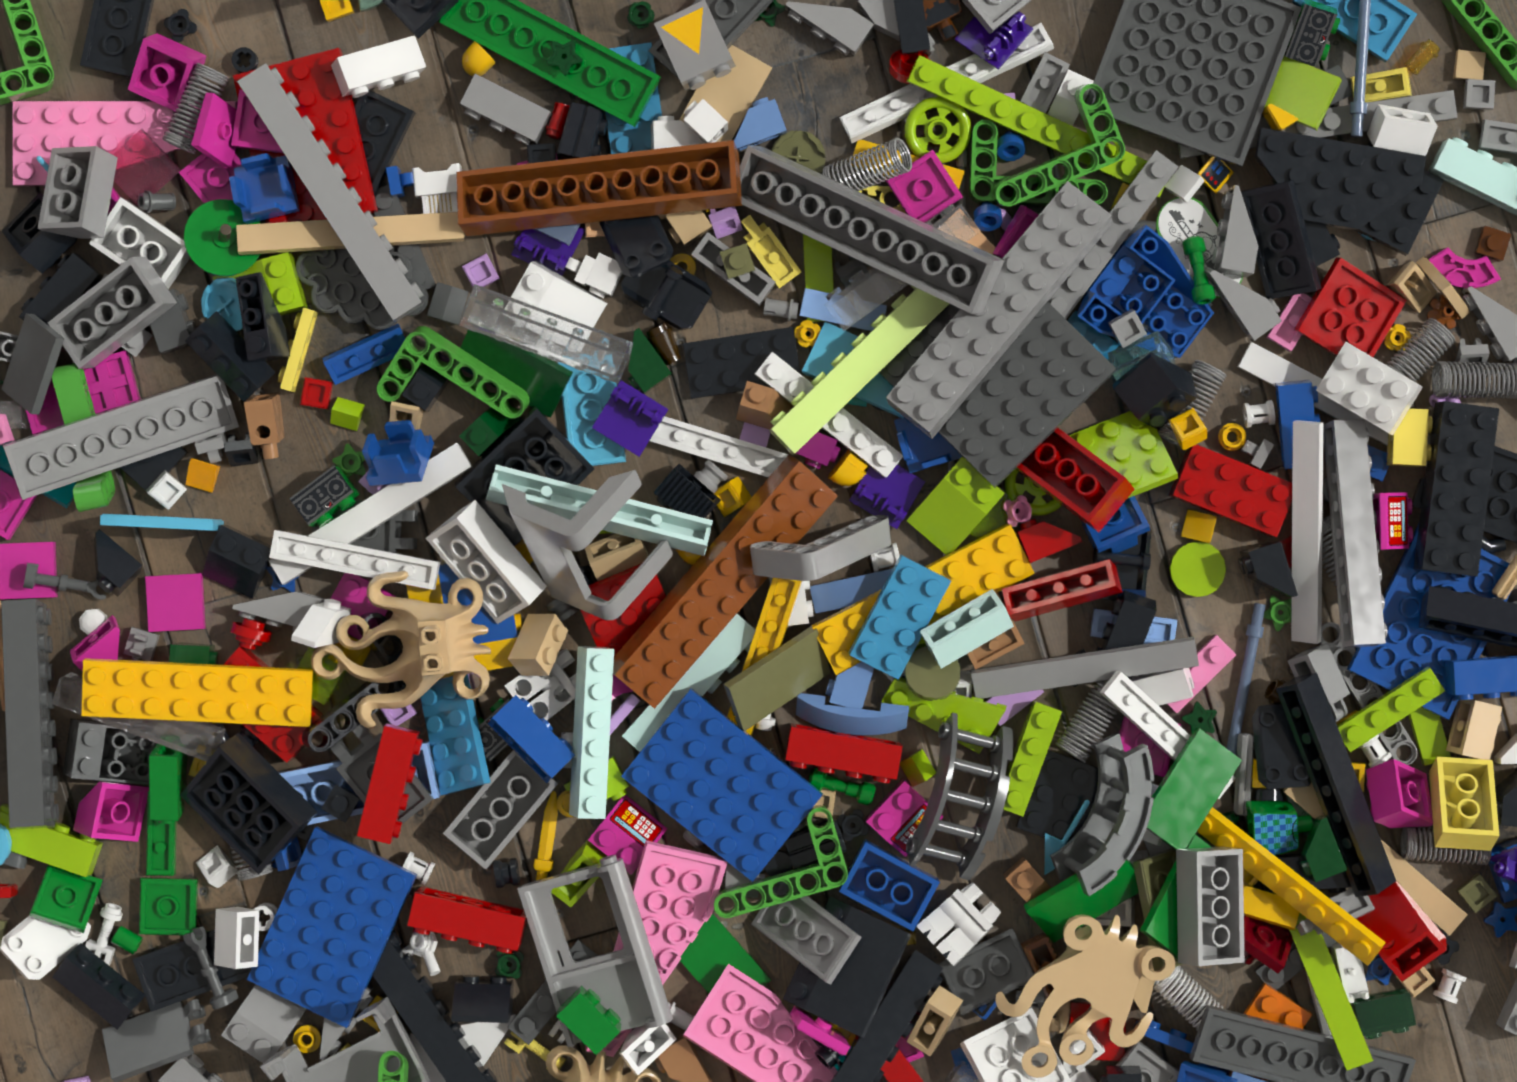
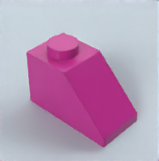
[70,615,120,672]

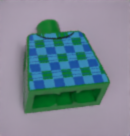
[1246,801,1313,856]

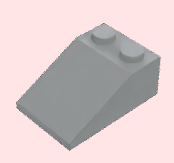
[221,985,307,1063]

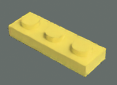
[278,308,318,393]

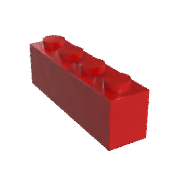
[1002,559,1122,622]
[357,724,423,844]

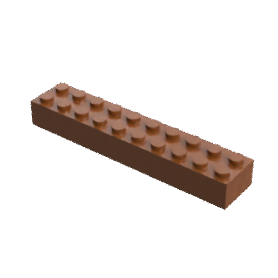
[456,140,742,236]
[613,455,838,709]

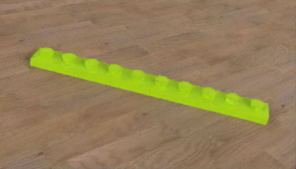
[907,55,1165,198]

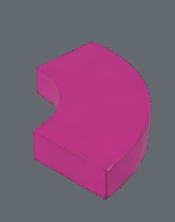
[1428,247,1501,288]

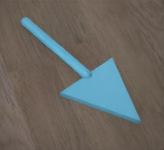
[1044,800,1090,875]

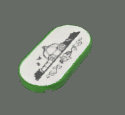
[1156,197,1243,298]

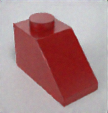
[1016,518,1082,563]

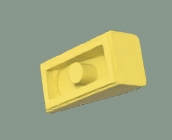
[1350,67,1412,102]

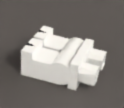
[504,648,576,721]
[916,882,1001,967]

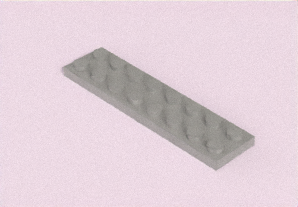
[3,374,239,500]

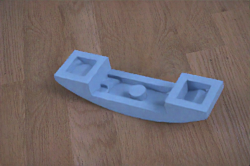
[810,568,893,614]
[796,693,909,735]

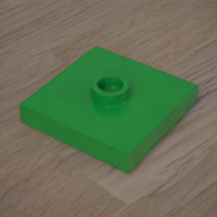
[30,864,103,933]
[139,877,198,935]

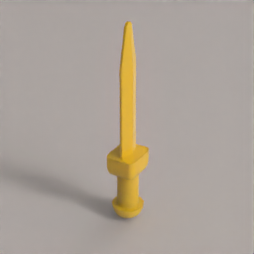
[533,791,558,881]

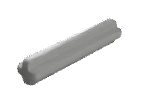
[1233,733,1254,816]

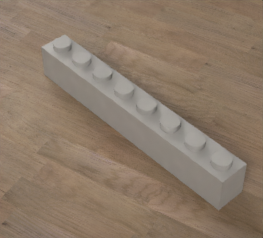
[1323,419,1387,648]

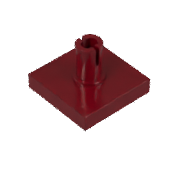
[1244,916,1293,974]

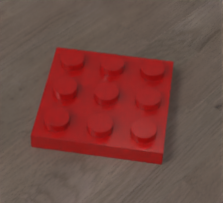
[1294,257,1407,357]
[580,563,666,656]

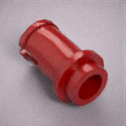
[545,102,570,140]

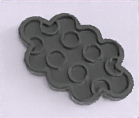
[295,249,428,330]

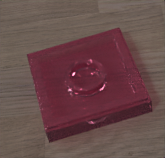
[113,129,181,206]

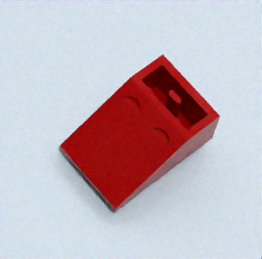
[1356,880,1447,982]

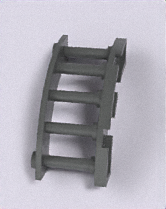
[906,712,1013,880]
[1050,732,1154,896]

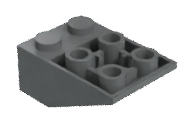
[63,718,161,785]

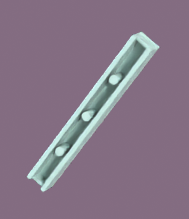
[486,465,713,556]

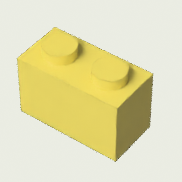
[1387,409,1433,467]

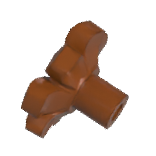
[1426,295,1462,329]

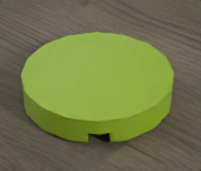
[1169,541,1226,597]

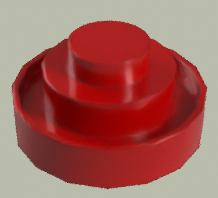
[889,49,930,84]
[230,618,273,650]

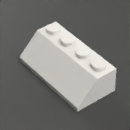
[426,500,547,624]

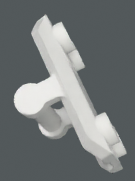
[0,915,91,980]

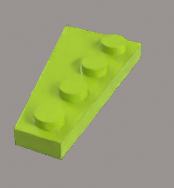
[881,677,1007,754]

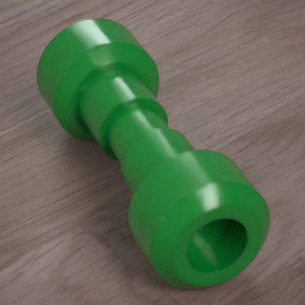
[1182,236,1216,305]
[808,767,876,806]

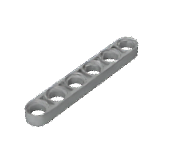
[1320,622,1417,765]

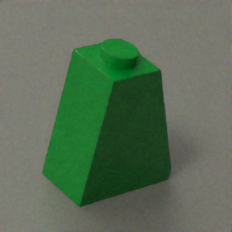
[149,738,189,824]

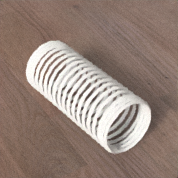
[1153,965,1223,1031]

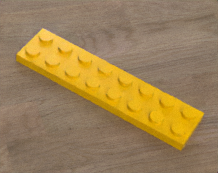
[811,523,1035,676]
[81,658,313,727]

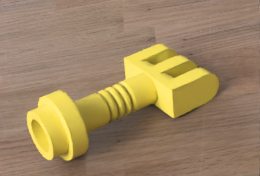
[504,1031,566,1070]

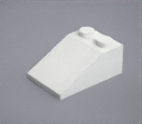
[503,261,608,351]

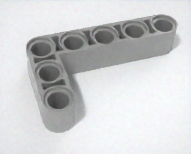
[750,515,891,581]

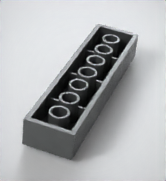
[1,599,59,829]

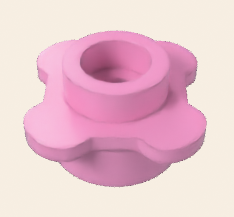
[1003,495,1032,527]

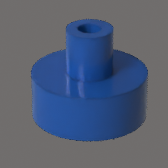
[997,131,1025,161]
[974,201,1002,231]

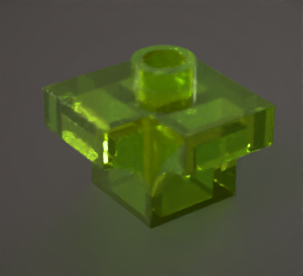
[296,647,347,705]

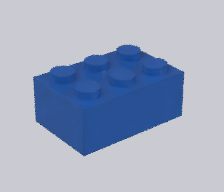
[838,839,940,931]

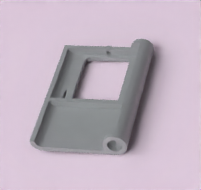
[517,855,673,1047]

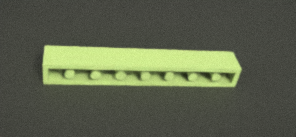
[769,285,949,455]

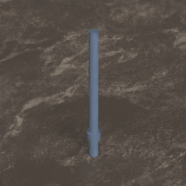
[1350,0,1371,137]
[1226,603,1266,755]

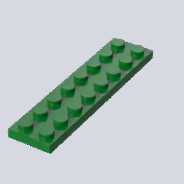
[439,0,661,127]

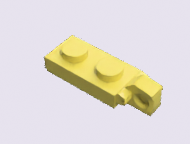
[741,215,802,289]

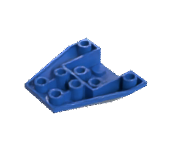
[1077,225,1214,358]

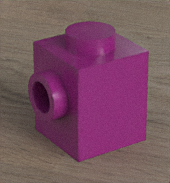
[796,432,840,470]

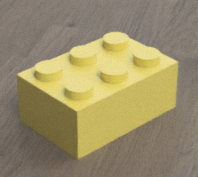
[1429,757,1499,851]

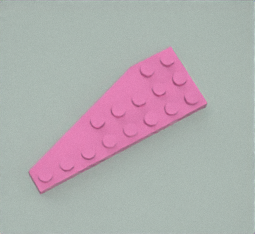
[13,101,237,186]
[585,840,728,1057]
[683,964,837,1082]

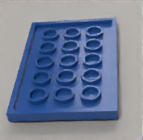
[1347,523,1512,720]
[621,688,823,882]
[247,826,418,1028]

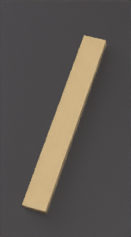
[236,212,464,255]
[1282,782,1468,936]

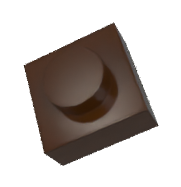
[1474,226,1511,262]

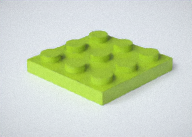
[1069,411,1178,499]

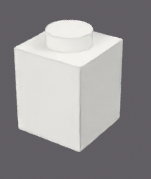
[585,253,623,299]

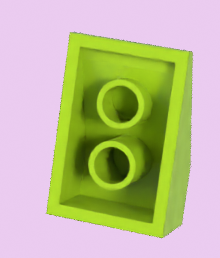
[213,252,308,316]
[906,457,1005,555]

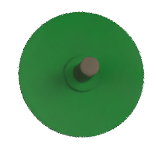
[184,199,260,276]

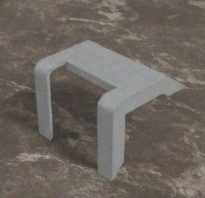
[502,470,673,620]
[260,997,430,1082]

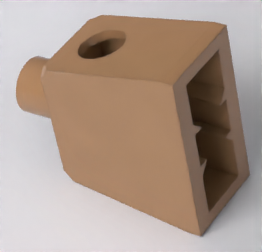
[244,392,284,459]

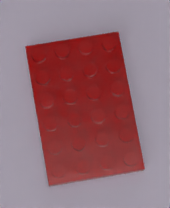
[233,48,378,223]

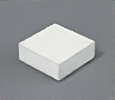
[1165,165,1204,203]
[146,470,187,510]

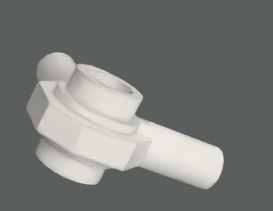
[402,931,441,976]

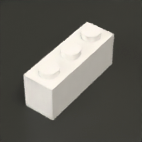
[331,35,426,98]

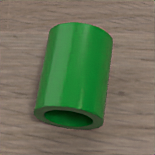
[111,926,143,955]

